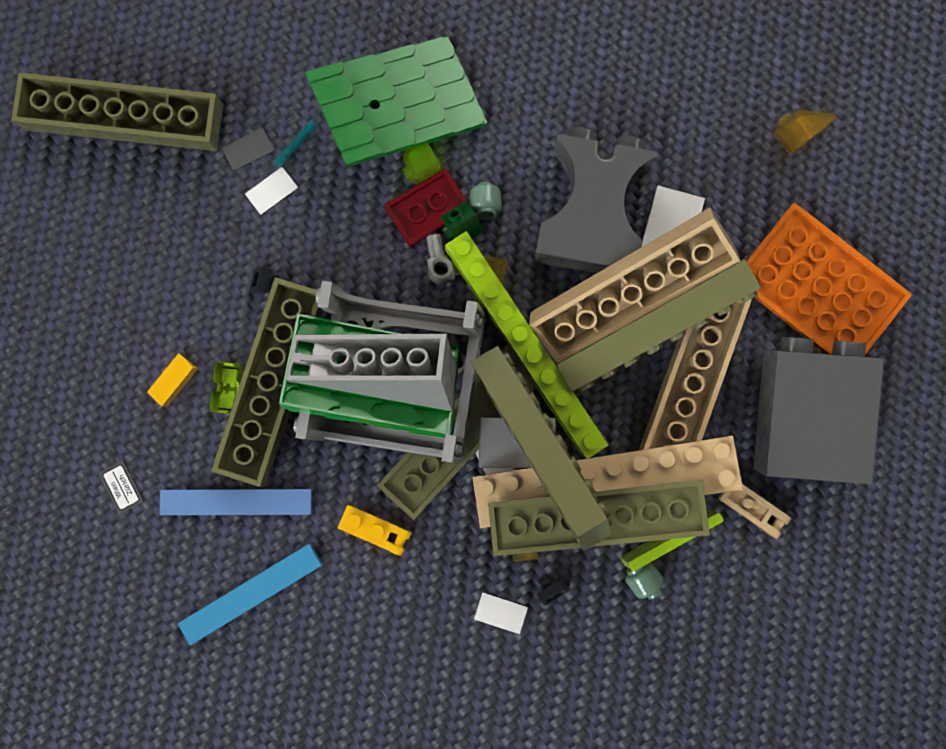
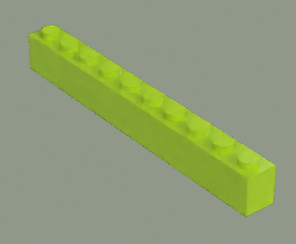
[445,231,608,459]

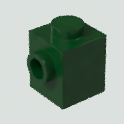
[440,201,484,241]

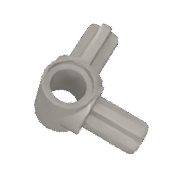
[427,234,461,284]

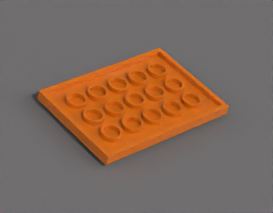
[746,202,913,355]

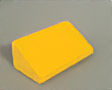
[147,353,198,407]

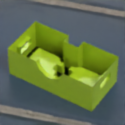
[209,362,244,414]

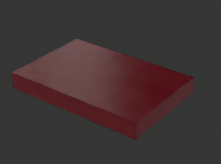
[383,168,470,248]

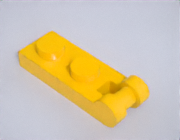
[338,505,412,556]

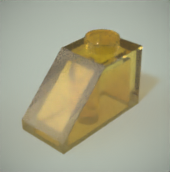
[773,110,837,155]

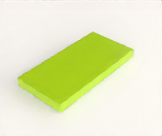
[620,509,724,571]

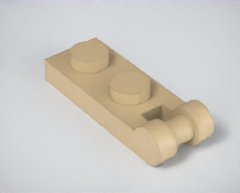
[718,484,791,540]

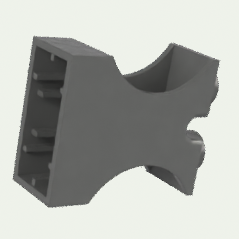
[533,127,658,274]

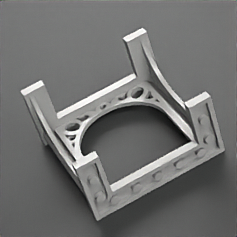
[294,281,486,463]

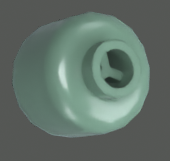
[469,182,502,221]
[625,562,664,600]

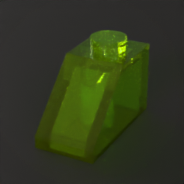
[402,143,442,185]

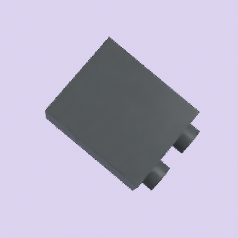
[753,337,884,484]

